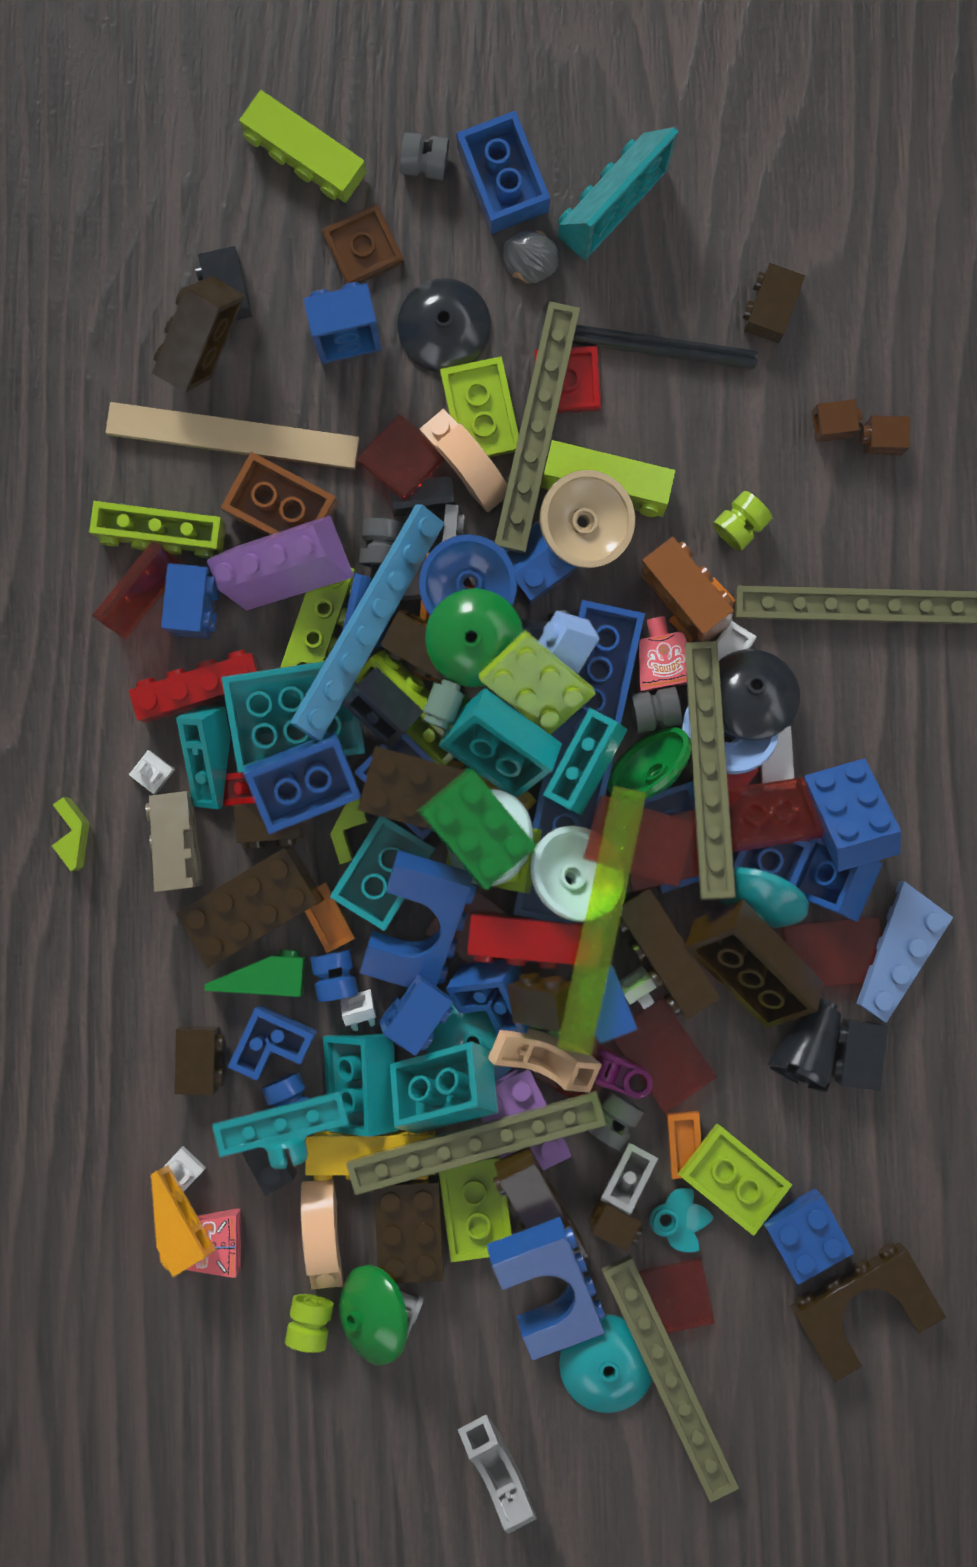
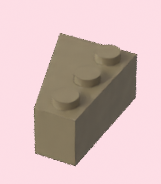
[145,791,204,892]

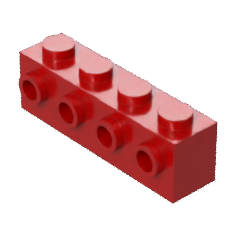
[128,650,260,723]
[467,913,603,972]

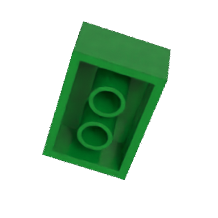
[417,768,537,890]

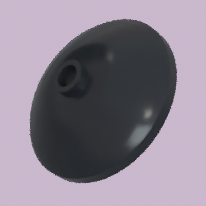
[397,278,491,372]
[719,649,800,741]

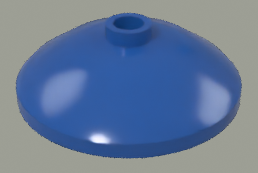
[419,535,517,633]

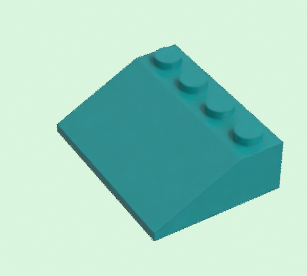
[557,127,679,261]
[222,661,367,773]

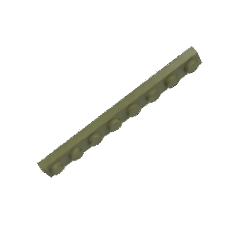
[495,301,580,554]
[735,586,977,625]
[684,641,735,900]
[346,1091,606,1195]
[602,1255,739,1503]

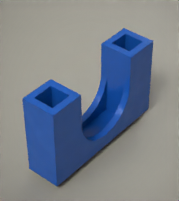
[360,850,476,988]
[487,1217,606,1361]

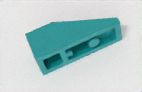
[176,705,230,809]

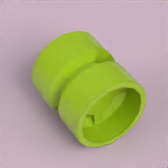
[712,491,773,551]
[285,1294,334,1353]

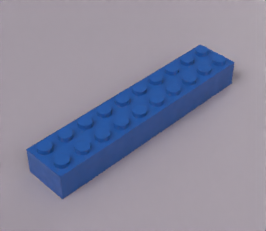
[513,600,645,923]

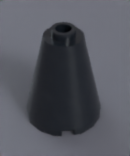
[767,998,842,1092]

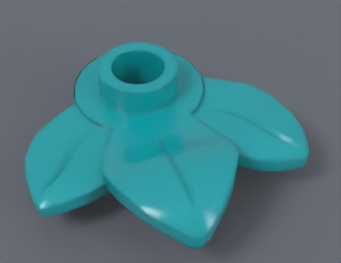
[649,1188,713,1252]

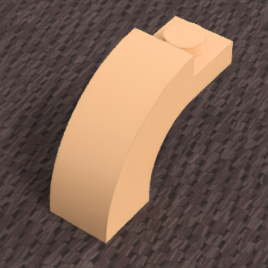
[420,409,508,513]
[488,1028,602,1092]
[301,1179,344,1289]

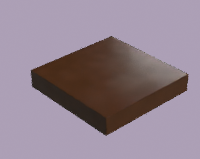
[321,203,404,284]

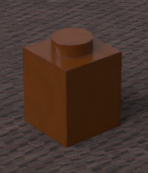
[812,399,863,442]
[860,415,910,455]

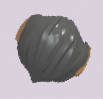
[502,230,559,284]

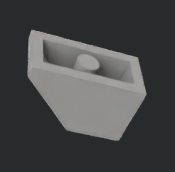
[601,1143,658,1216]

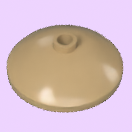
[540,470,635,568]

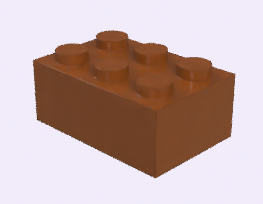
[221,452,339,536]
[641,536,734,642]

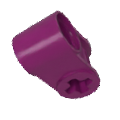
[594,1049,653,1098]

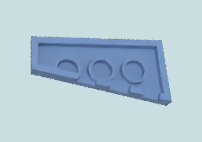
[856,881,953,1023]

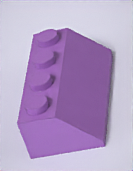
[207,515,354,611]

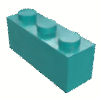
[543,708,628,815]

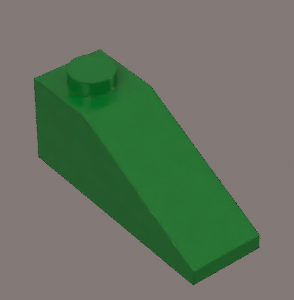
[204,949,306,997]

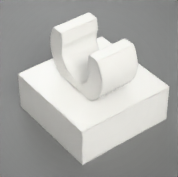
[129,750,175,794]
[619,966,657,1009]
[340,989,376,1031]
[164,1146,206,1192]

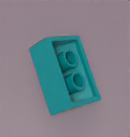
[323,1033,398,1137]

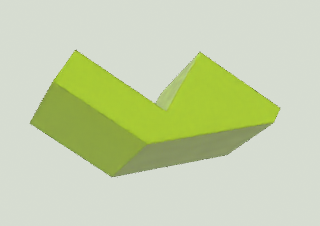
[52,797,90,871]
[330,798,369,864]

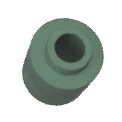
[423,679,464,730]

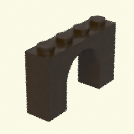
[790,1242,946,1382]

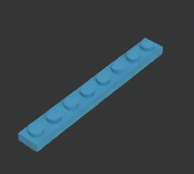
[290,504,445,741]

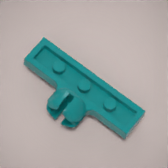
[212,1091,348,1169]

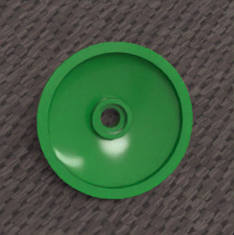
[426,589,523,687]
[607,727,692,802]
[339,1265,408,1365]

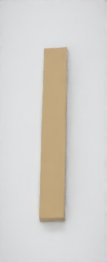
[106,402,360,470]

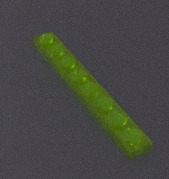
[557,786,646,1056]

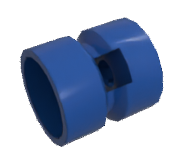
[310,950,358,1002]
[261,1071,309,1107]

